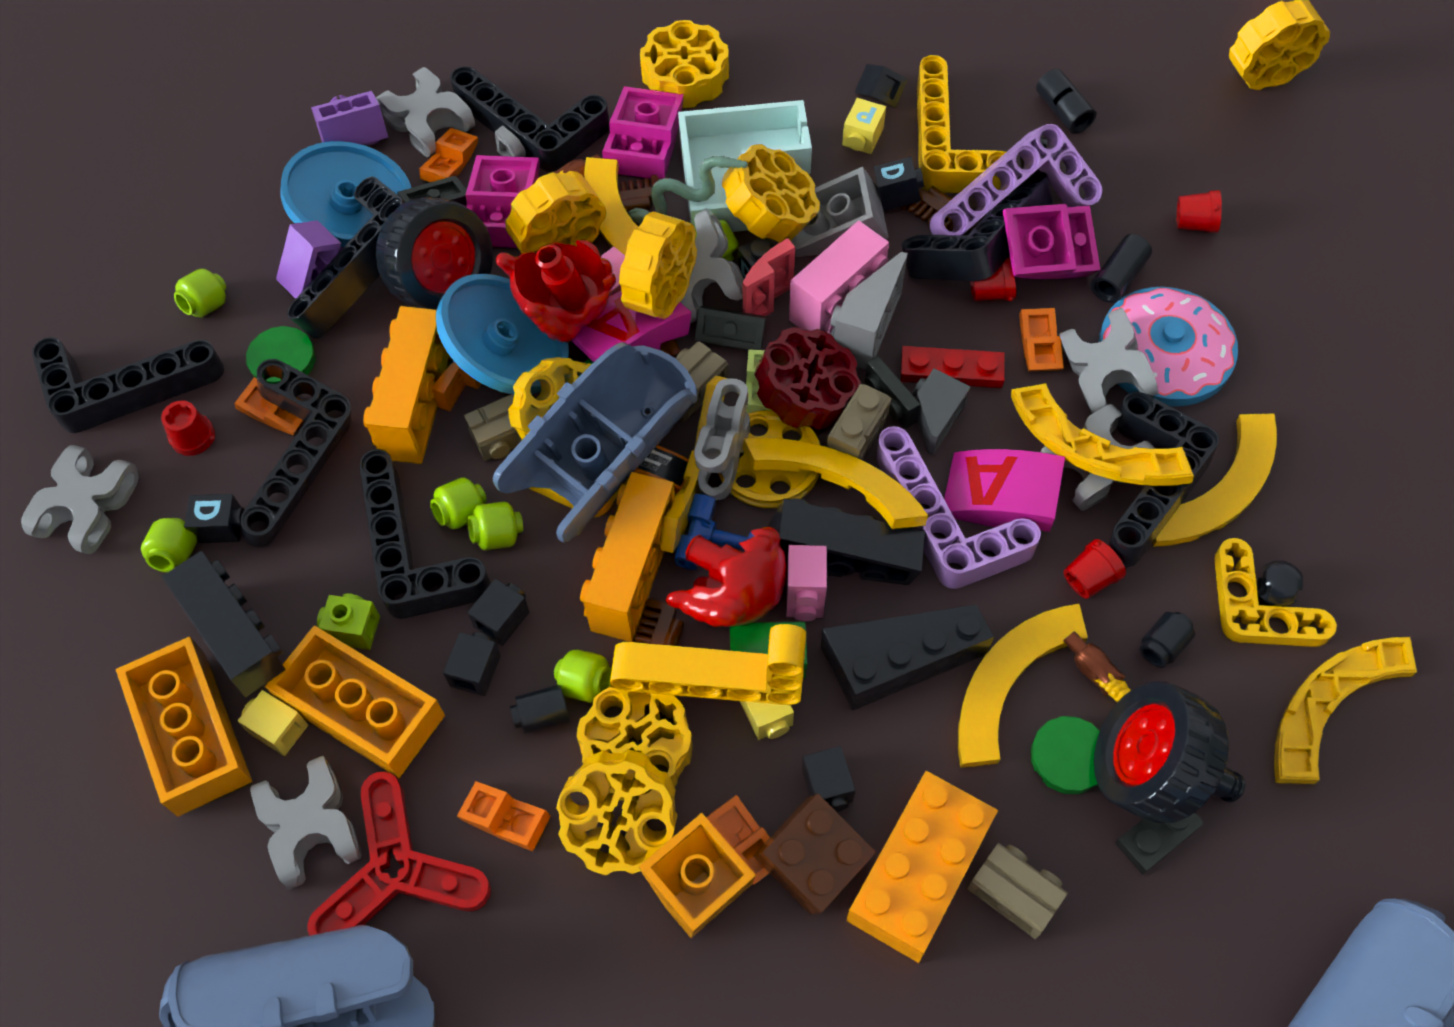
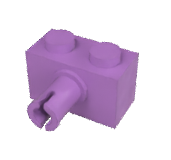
[311,91,388,145]
[276,220,344,299]

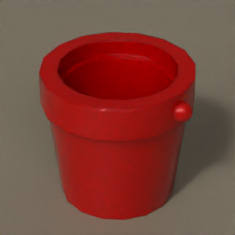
[1176,190,1222,233]
[970,257,1016,301]
[161,401,215,456]
[1063,539,1126,599]

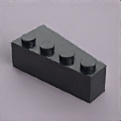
[767,498,925,585]
[161,551,286,697]
[821,605,994,710]

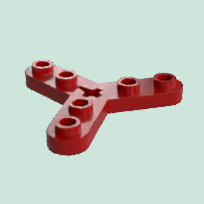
[307,772,491,936]

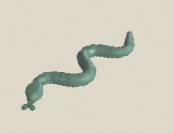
[627,156,748,224]

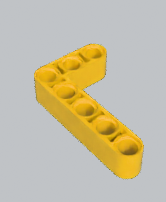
[917,55,1006,193]
[610,624,807,705]

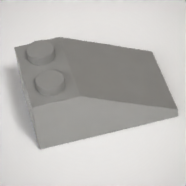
[791,166,889,257]
[830,252,908,370]

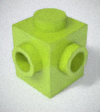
[317,593,381,650]

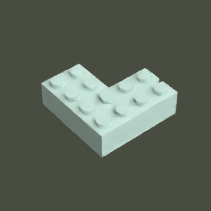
[678,100,812,232]

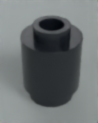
[1139,612,1195,668]

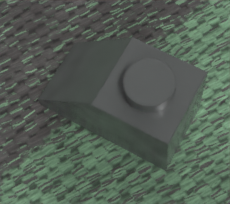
[913,368,971,455]

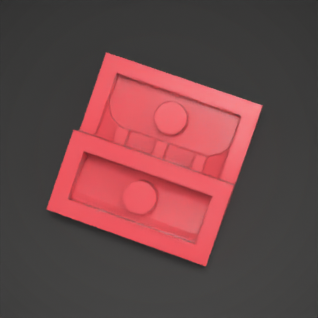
[742,238,795,316]

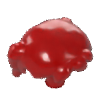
[496,240,616,343]
[666,527,787,627]

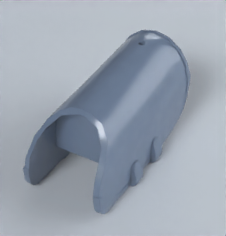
[493,342,698,543]
[1288,898,1454,1027]
[159,925,435,1027]

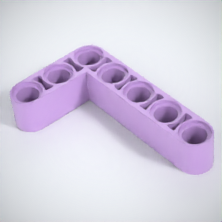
[930,124,1102,235]
[876,426,1041,589]

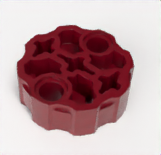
[754,327,861,430]

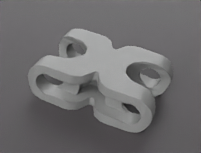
[375,67,475,157]
[680,209,744,324]
[1059,308,1159,414]
[694,378,750,500]
[1041,404,1156,511]
[21,445,139,554]
[250,755,362,890]

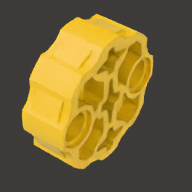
[1229,0,1330,90]
[640,20,729,108]
[722,144,820,243]
[505,171,606,254]
[619,211,697,319]
[508,357,591,439]
[577,687,693,802]
[556,749,678,875]

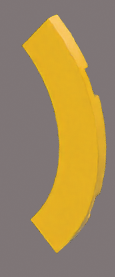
[584,157,638,255]
[659,376,728,553]
[1011,383,1194,486]
[1153,414,1277,547]
[742,438,928,529]
[958,604,1088,768]
[1274,637,1417,784]

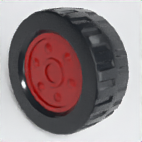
[376,197,493,310]
[1094,681,1246,824]

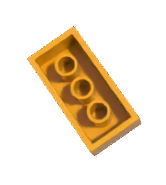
[363,306,451,464]
[580,472,675,642]
[265,625,445,779]
[116,636,253,817]
[846,771,998,963]

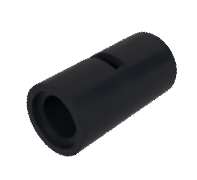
[1036,68,1097,134]
[1091,234,1152,303]

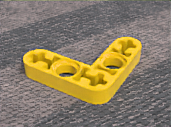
[1214,538,1337,647]

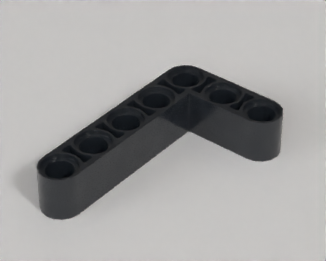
[450,66,610,172]
[901,172,1053,281]
[287,176,406,339]
[32,337,224,433]
[241,359,351,547]
[1109,392,1219,568]
[360,449,491,619]

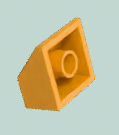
[639,813,756,938]

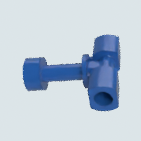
[675,494,754,570]

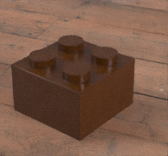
[753,793,876,914]

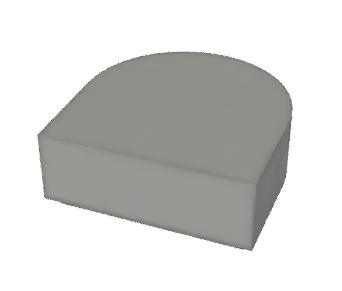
[495,126,526,157]

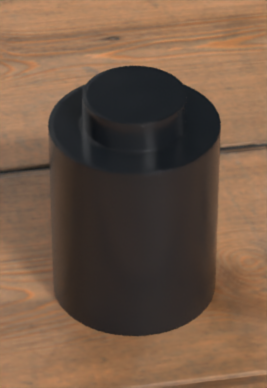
[510,685,570,734]

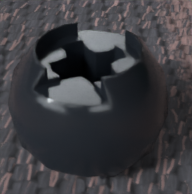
[1257,560,1303,607]

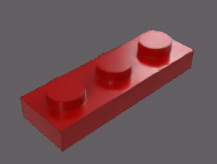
[900,346,1004,388]

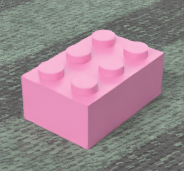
[789,220,889,334]

